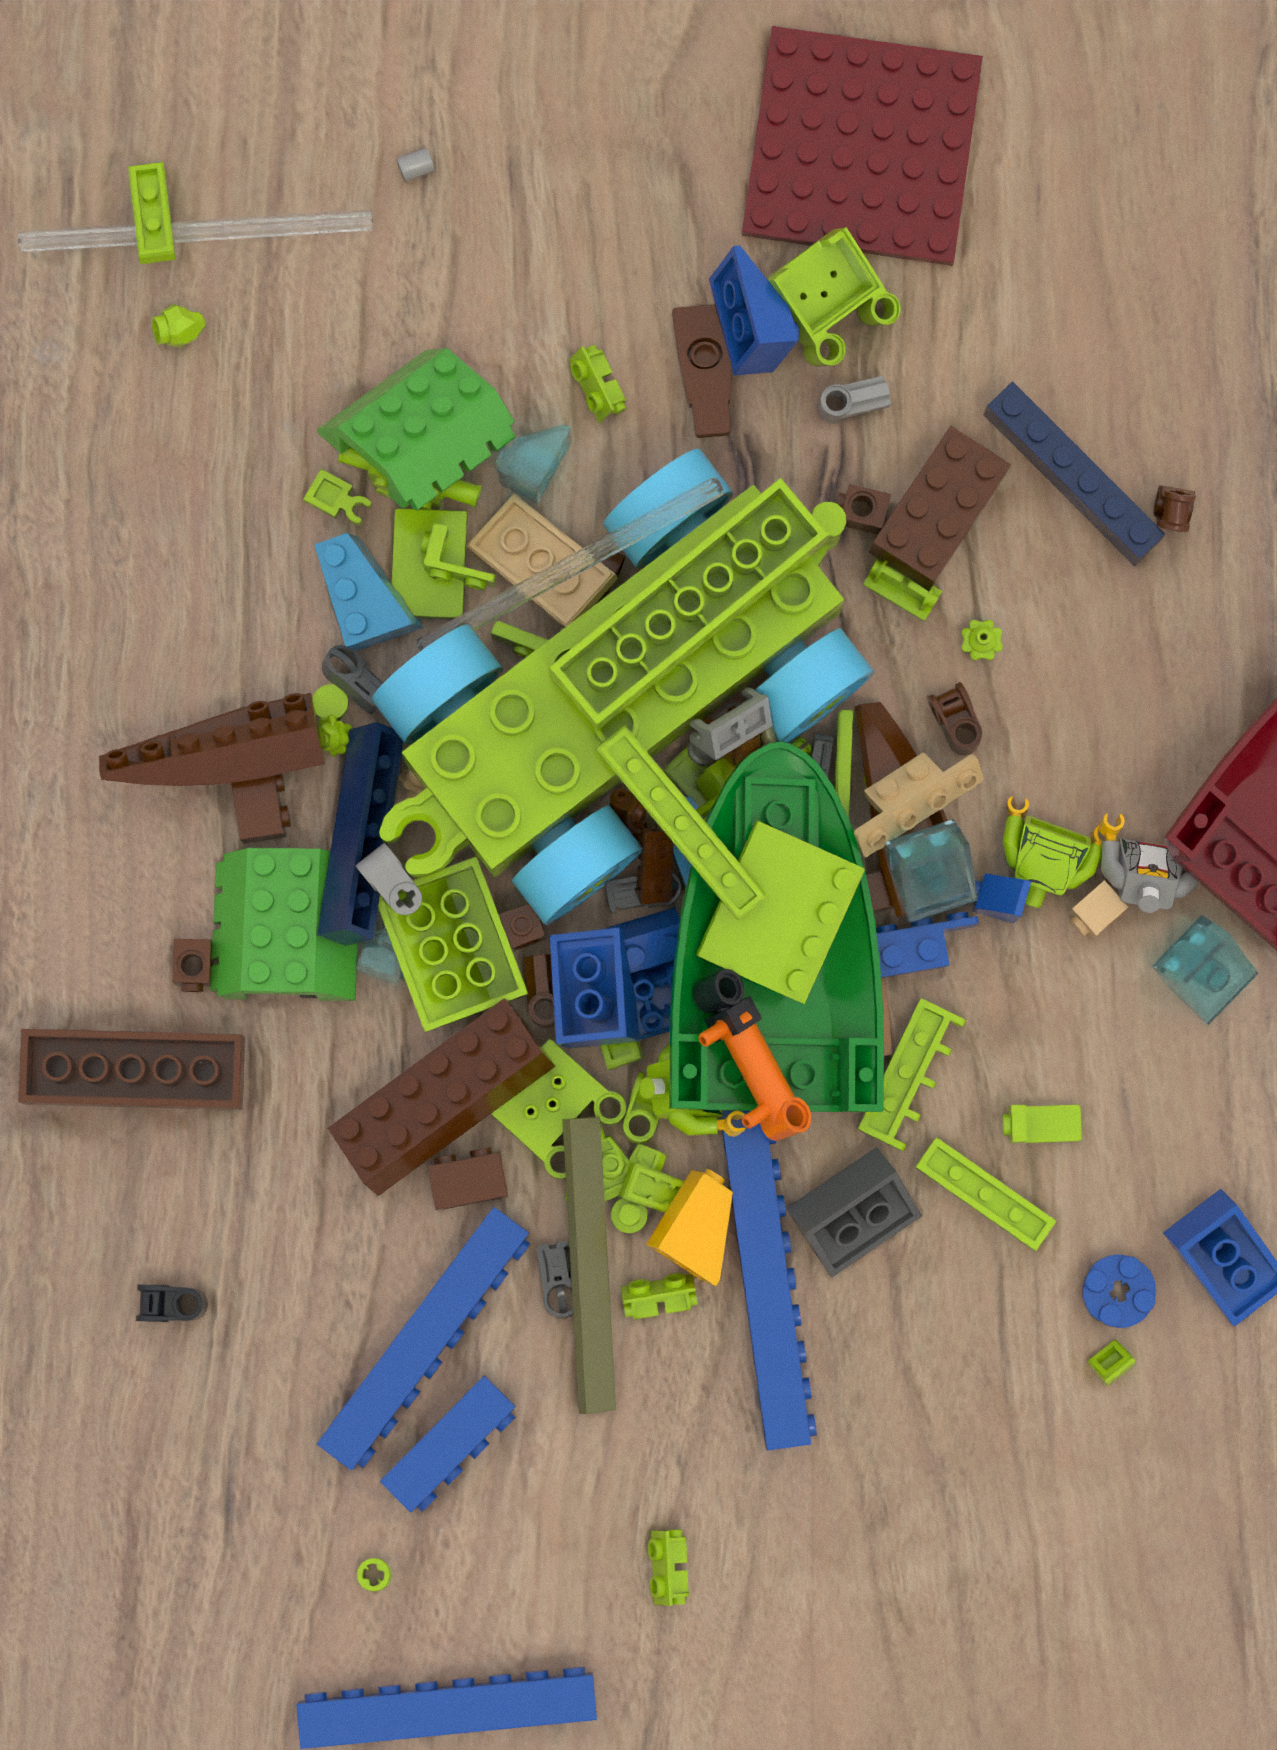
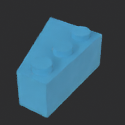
[314,533,424,651]

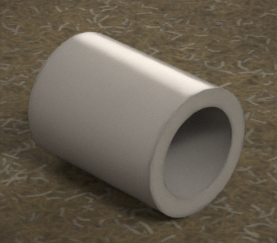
[396,147,435,182]

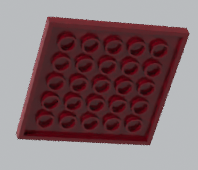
[742,26,983,266]

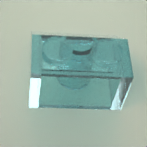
[496,424,572,504]
[885,819,978,923]
[1152,915,1259,1025]

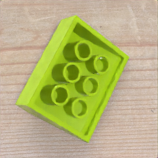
[696,820,865,1004]
[378,856,528,1032]

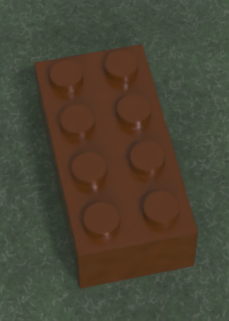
[869,426,1011,591]

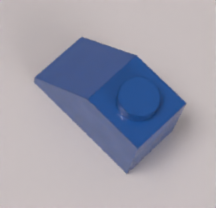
[968,873,1031,923]

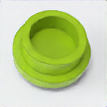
[611,1198,648,1233]

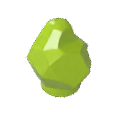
[152,304,206,348]

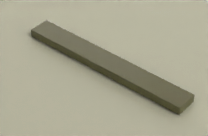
[563,1117,616,1414]

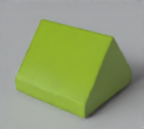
[1087,1339,1136,1387]

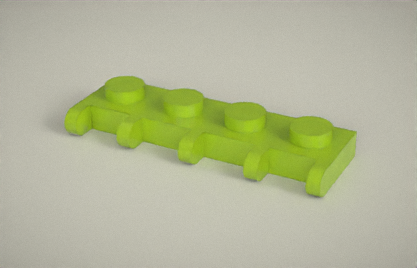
[857,998,966,1151]

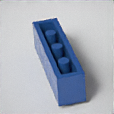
[380,1375,516,1513]

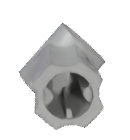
[817,376,891,423]

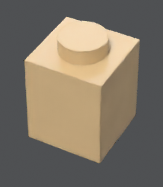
[1068,880,1128,939]

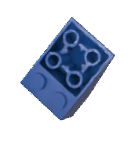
[606,907,680,1040]

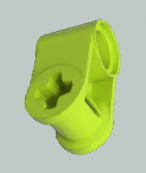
[622,1071,660,1145]

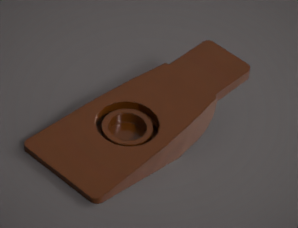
[672,304,731,438]

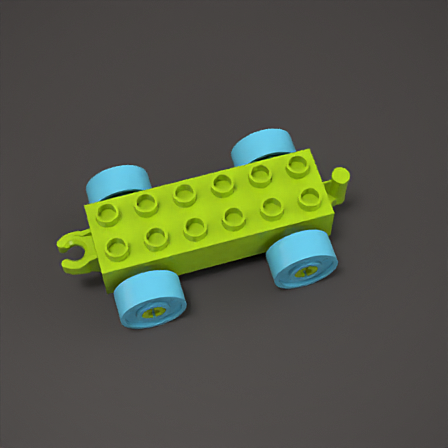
[371,448,875,925]

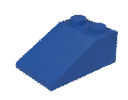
[709,245,799,375]
[550,927,639,1049]
[1163,1189,1277,1327]

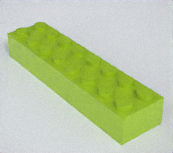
[549,478,829,731]

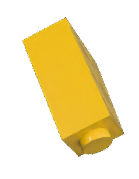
[646,1169,733,1286]

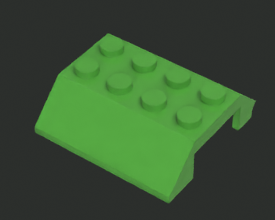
[317,348,516,511]
[210,848,358,1001]

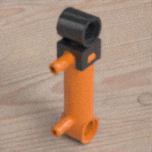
[693,969,812,1141]

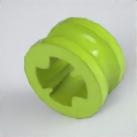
[357,1558,392,1592]

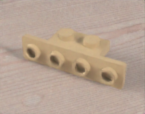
[854,752,984,857]

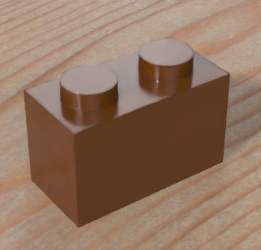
[231,773,291,844]
[427,1147,508,1211]

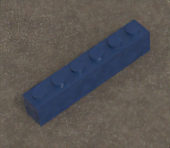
[984,381,1165,567]
[317,722,403,946]

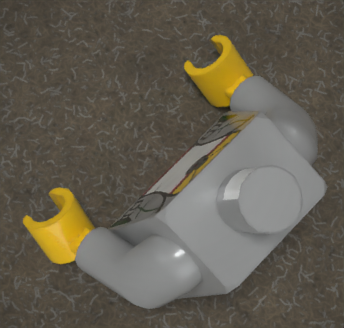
[1099,813,1198,913]

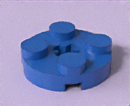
[1082,1254,1156,1328]

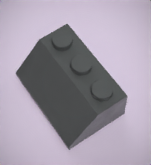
[786,1147,922,1277]

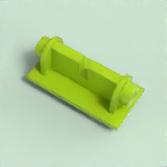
[569,345,627,423]
[863,559,943,622]
[620,1273,698,1320]
[648,1529,689,1606]

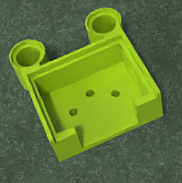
[766,227,901,367]
[491,1038,627,1180]

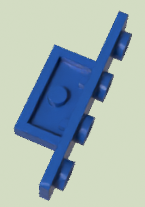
[876,912,979,978]

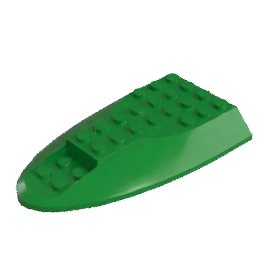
[669,741,884,1112]

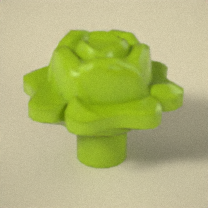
[961,619,1003,661]
[319,714,352,757]

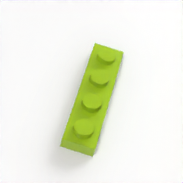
[915,1137,1057,1251]

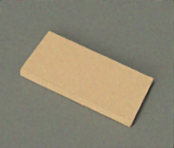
[466,493,618,628]

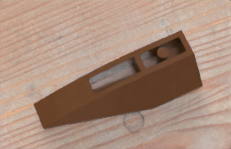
[99,693,325,786]
[854,702,972,918]

